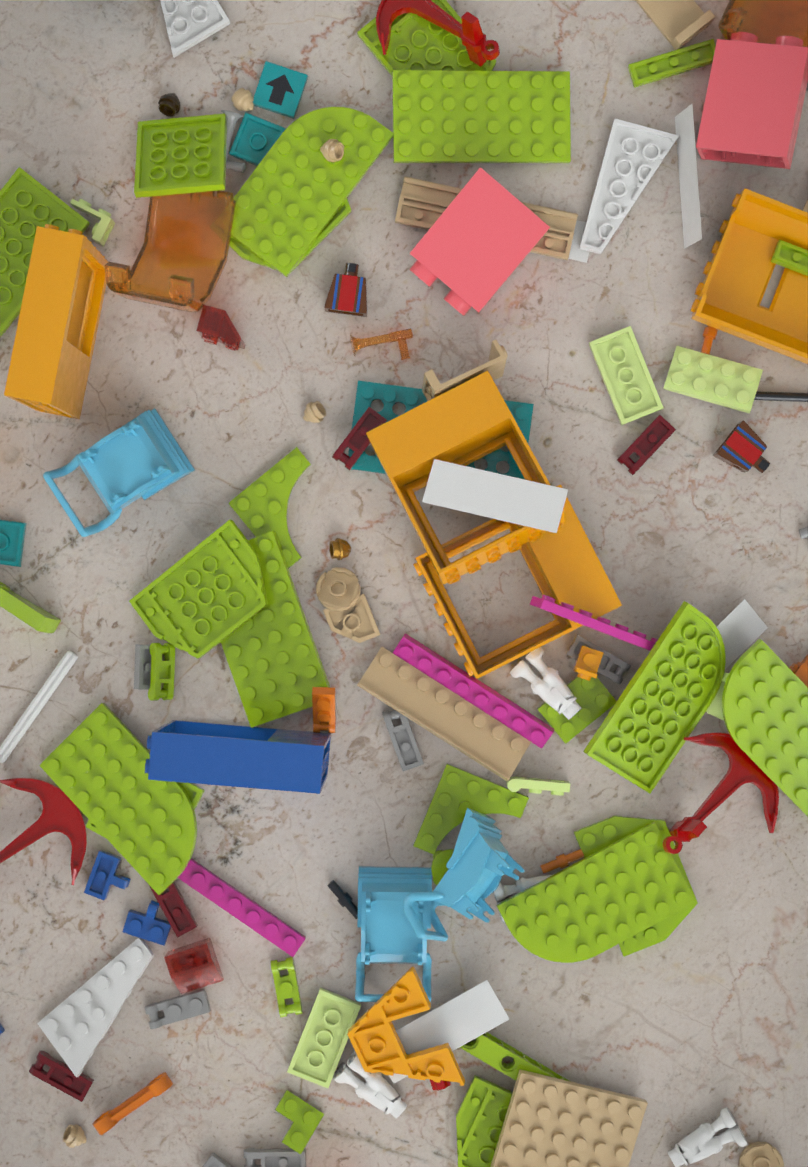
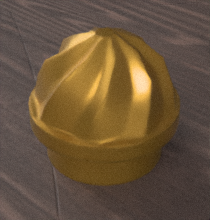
[329,538,351,561]

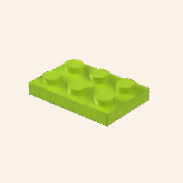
[537,677,617,744]

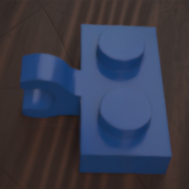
[84,850,131,900]
[122,900,171,946]

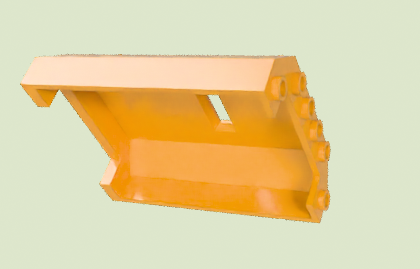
[690,188,808,364]

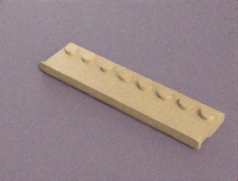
[395,176,578,260]
[357,647,531,782]

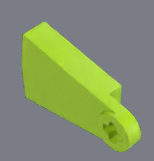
[0,581,61,633]

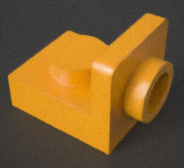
[573,645,603,681]

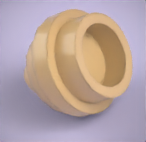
[231,88,254,111]
[320,139,344,162]
[303,401,326,423]
[62,1124,87,1148]

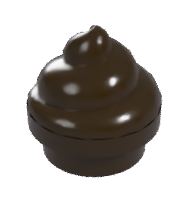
[158,93,181,117]

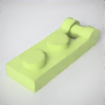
[506,776,570,796]

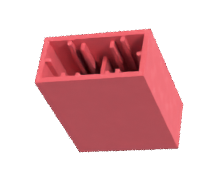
[696,32,808,169]
[409,167,550,316]

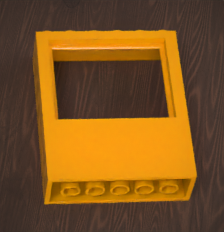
[4,224,110,419]
[366,371,565,585]
[413,484,622,679]

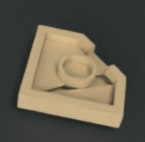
[323,594,381,643]

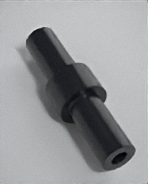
[327,880,358,919]

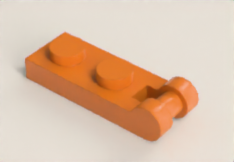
[312,687,336,733]

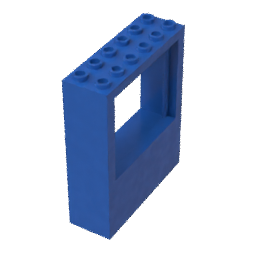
[145,720,331,794]

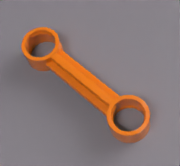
[92,1072,173,1135]

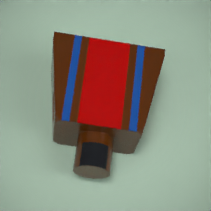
[324,263,367,317]
[713,420,770,473]

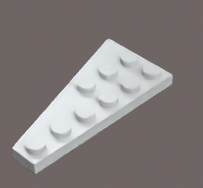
[160,0,230,58]
[579,119,679,254]
[37,938,154,1077]

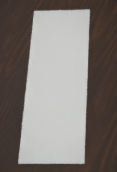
[675,104,702,249]
[422,459,568,533]
[717,599,768,669]
[389,980,509,1084]

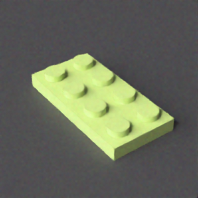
[588,326,663,426]
[663,346,763,414]
[287,987,361,1088]

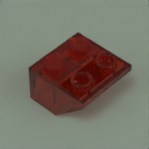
[196,304,246,351]
[164,938,224,994]

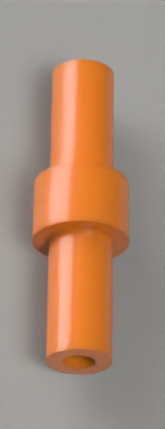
[701,325,718,355]
[540,849,584,874]

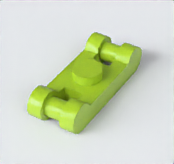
[148,643,175,701]
[271,957,303,1018]

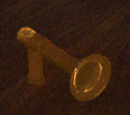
[350,328,413,360]

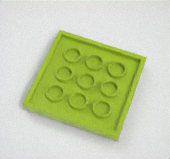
[134,113,227,198]

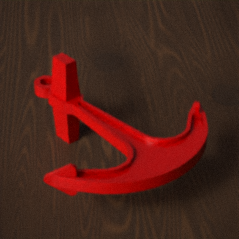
[376,0,500,67]
[663,732,779,854]
[0,778,87,885]

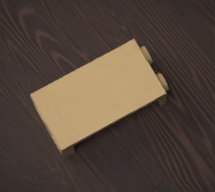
[635,0,715,50]
[422,340,508,401]

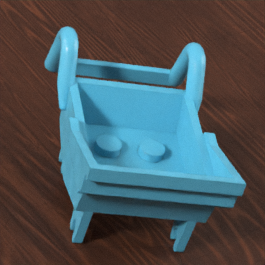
[43,408,195,537]
[403,808,525,942]
[355,866,432,1002]

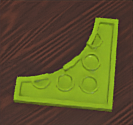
[229,447,311,569]
[413,764,529,855]

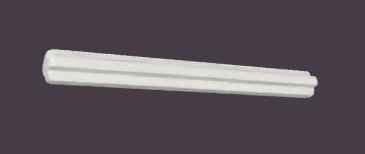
[0,651,78,763]

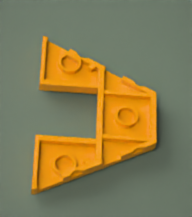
[347,966,465,1086]

